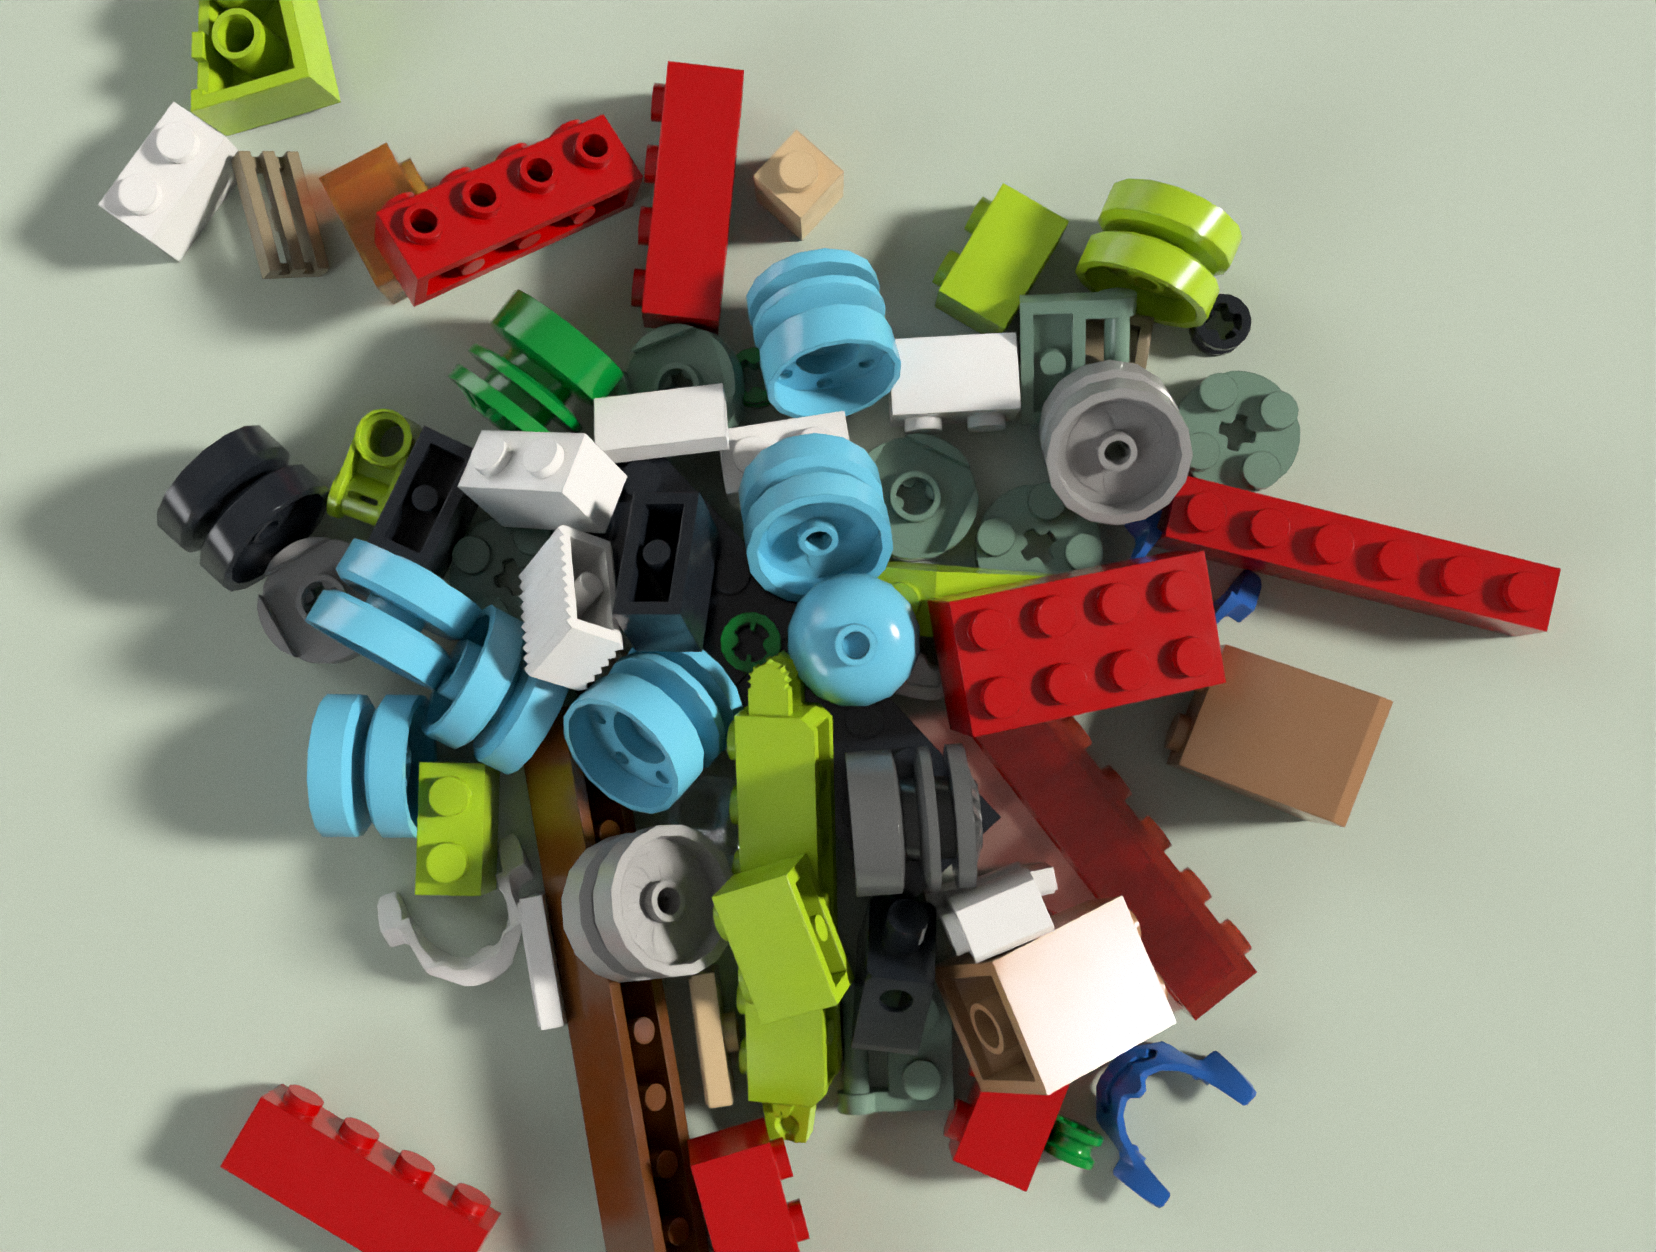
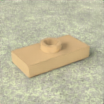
[689,964,741,1108]

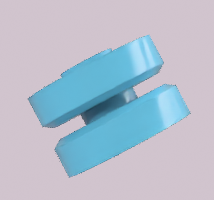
[738,433,893,602]
[304,538,482,691]
[422,605,569,775]
[307,694,437,838]

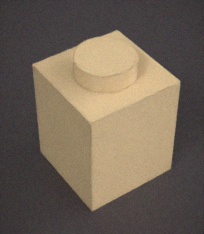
[753,129,844,241]

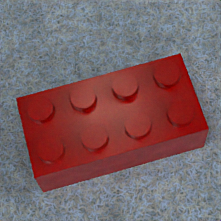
[927,551,1226,737]

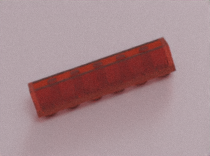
[971,716,1257,1021]

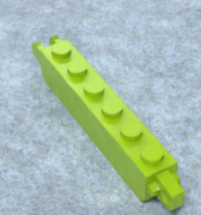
[727,650,842,1143]

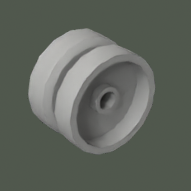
[1038,360,1193,525]
[561,825,733,983]

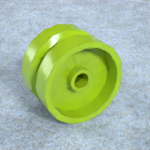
[1075,178,1242,328]

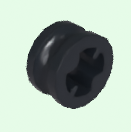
[1189,294,1251,356]

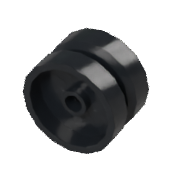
[157,425,330,592]

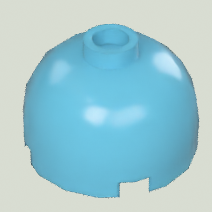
[788,574,920,706]

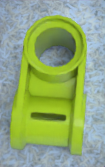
[326,408,422,526]

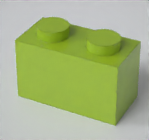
[932,183,1069,334]
[415,761,500,896]
[711,853,855,1026]

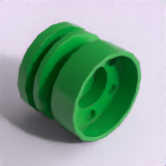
[448,289,624,433]

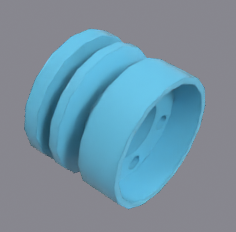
[746,248,901,418]
[563,647,743,814]

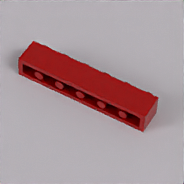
[1154,476,1561,637]

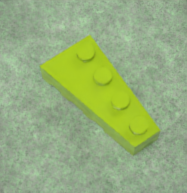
[190,0,341,136]

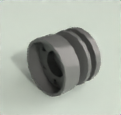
[845,743,983,897]

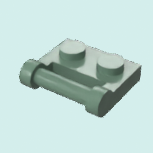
[1020,287,1137,425]
[837,979,954,1115]

